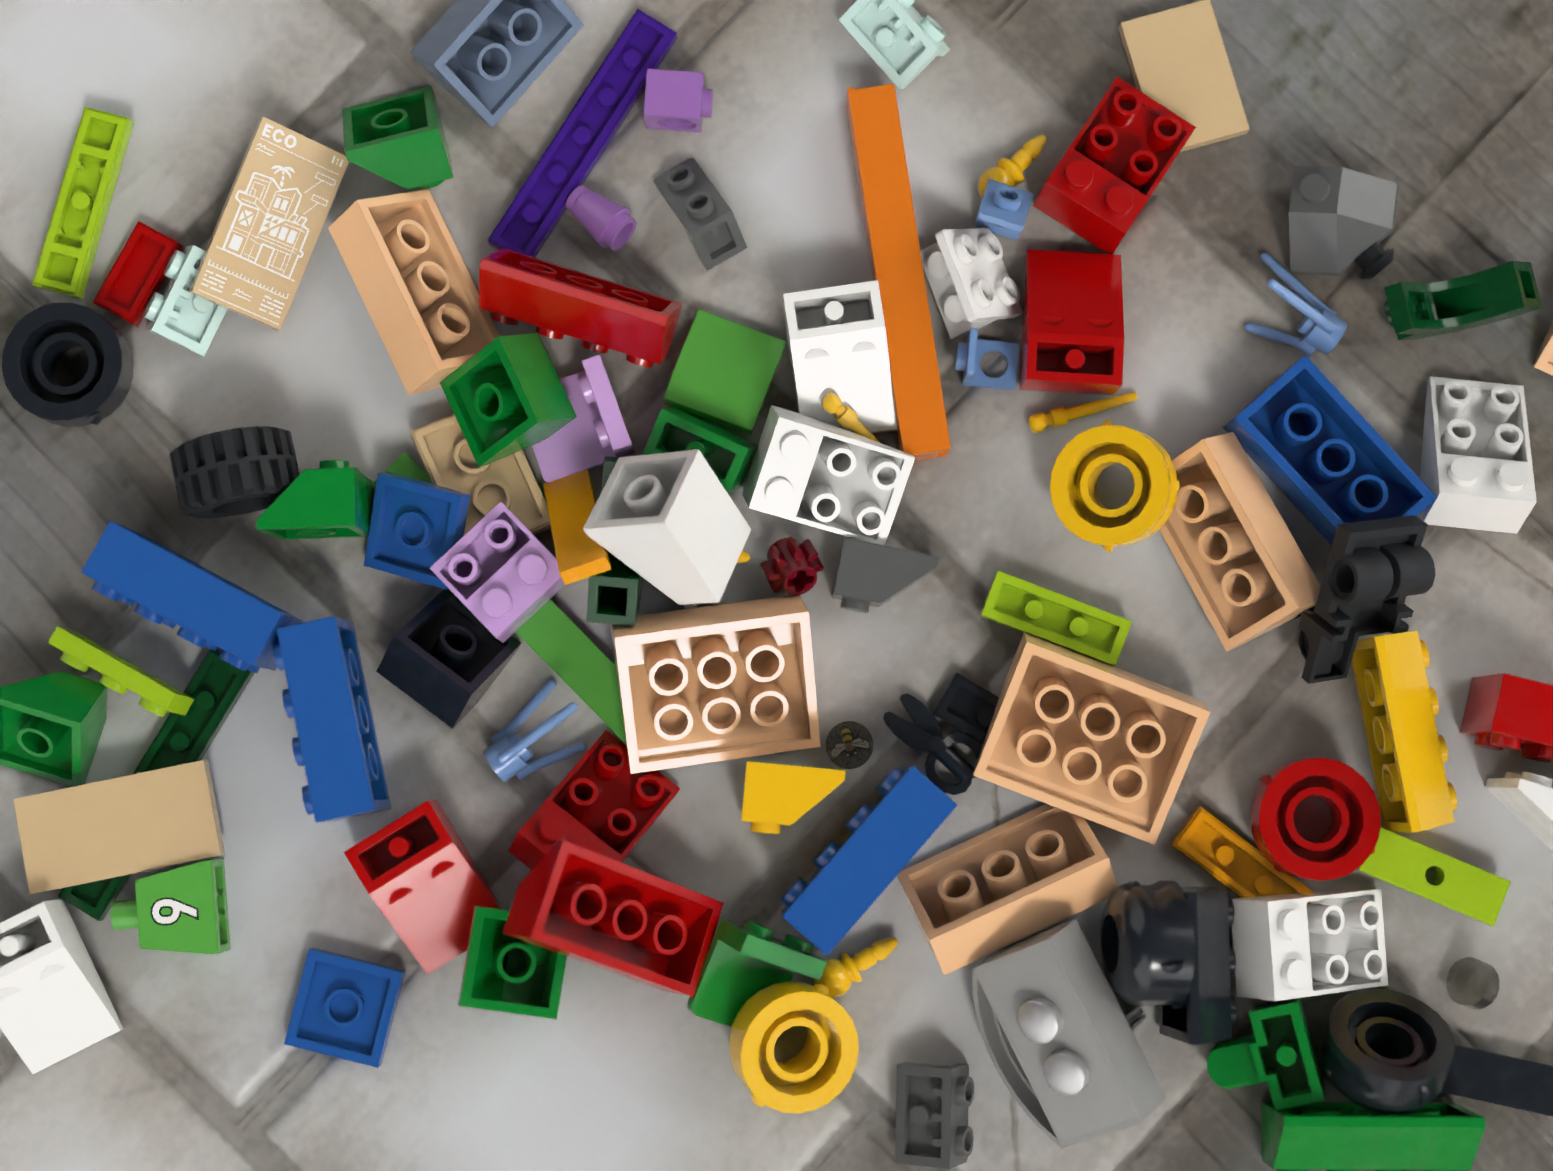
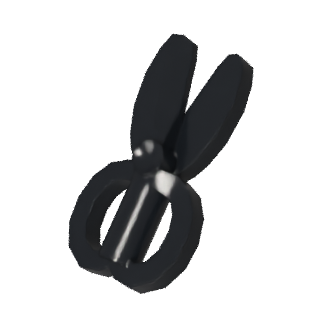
[883,693,982,795]

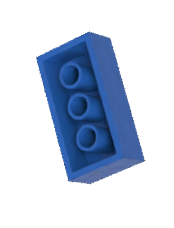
[1223,355,1437,546]
[81,521,303,673]
[273,616,392,823]
[781,765,957,956]

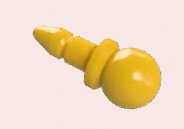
[978,134,1047,198]
[814,937,898,998]

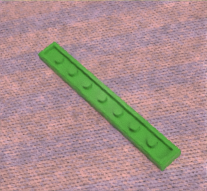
[371,452,626,744]

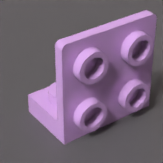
[532,354,635,483]

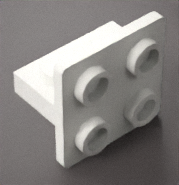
[920,228,1022,339]

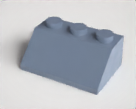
[409,0,584,128]

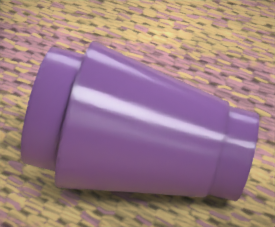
[566,185,636,251]

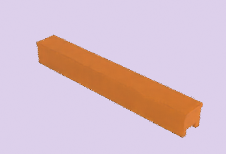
[845,84,951,461]

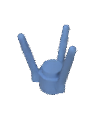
[1244,252,1348,356]
[483,679,586,782]

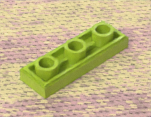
[1356,827,1511,927]

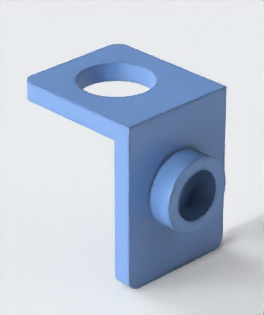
[974,179,1034,240]
[955,327,1019,390]

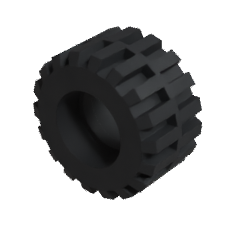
[169,426,300,518]

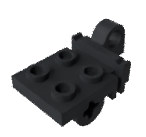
[1299,515,1435,684]

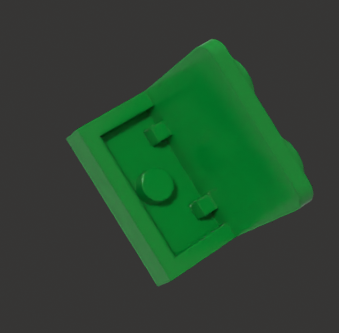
[687,918,827,1027]

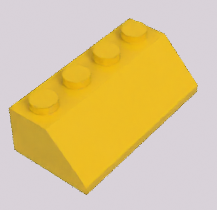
[1352,630,1457,833]

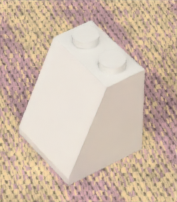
[583,449,751,605]

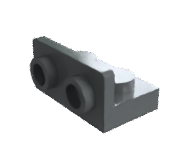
[895,1062,974,1169]

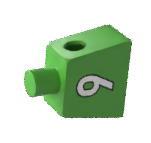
[110,858,231,954]

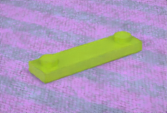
[32,107,134,300]

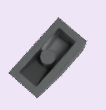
[832,538,939,613]

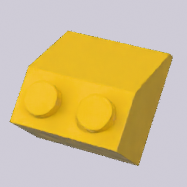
[741,761,846,834]

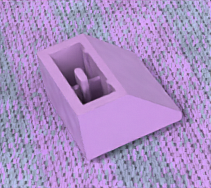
[430,502,565,643]

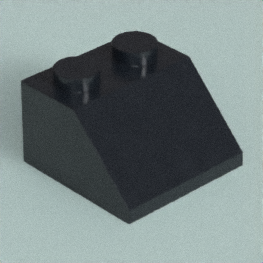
[376,589,521,729]

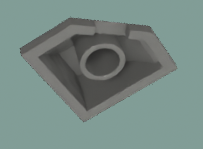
[1288,166,1398,276]

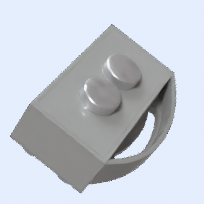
[972,919,1166,1148]

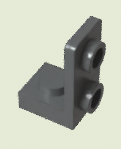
[654,158,747,271]

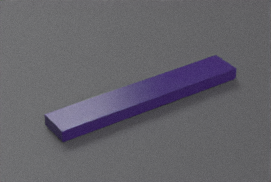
[487,9,677,258]

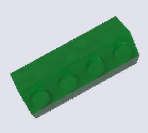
[1261,1101,1485,1171]

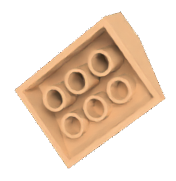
[610,595,821,774]
[973,632,1210,845]

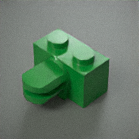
[643,407,758,493]
[1207,998,1326,1111]

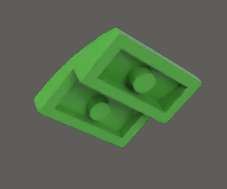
[663,309,787,435]

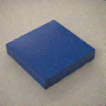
[364,472,470,589]
[284,948,406,1068]

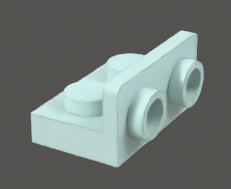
[838,0,950,89]
[143,245,227,356]

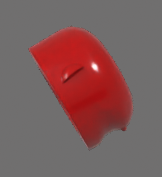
[1250,758,1381,881]

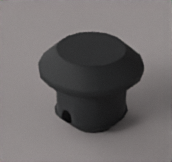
[1354,242,1394,279]

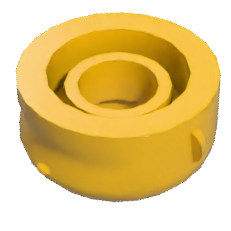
[1050,419,1180,553]
[729,981,859,1113]

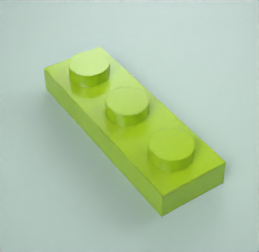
[980,571,1132,667]
[48,626,195,717]

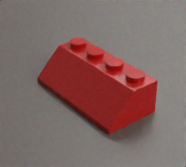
[479,248,683,367]
[503,840,724,997]

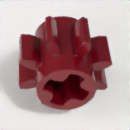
[760,536,824,595]

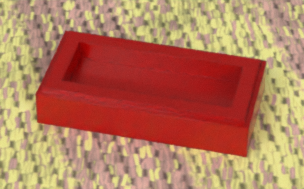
[92,221,184,327]

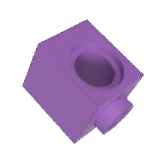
[643,69,713,133]

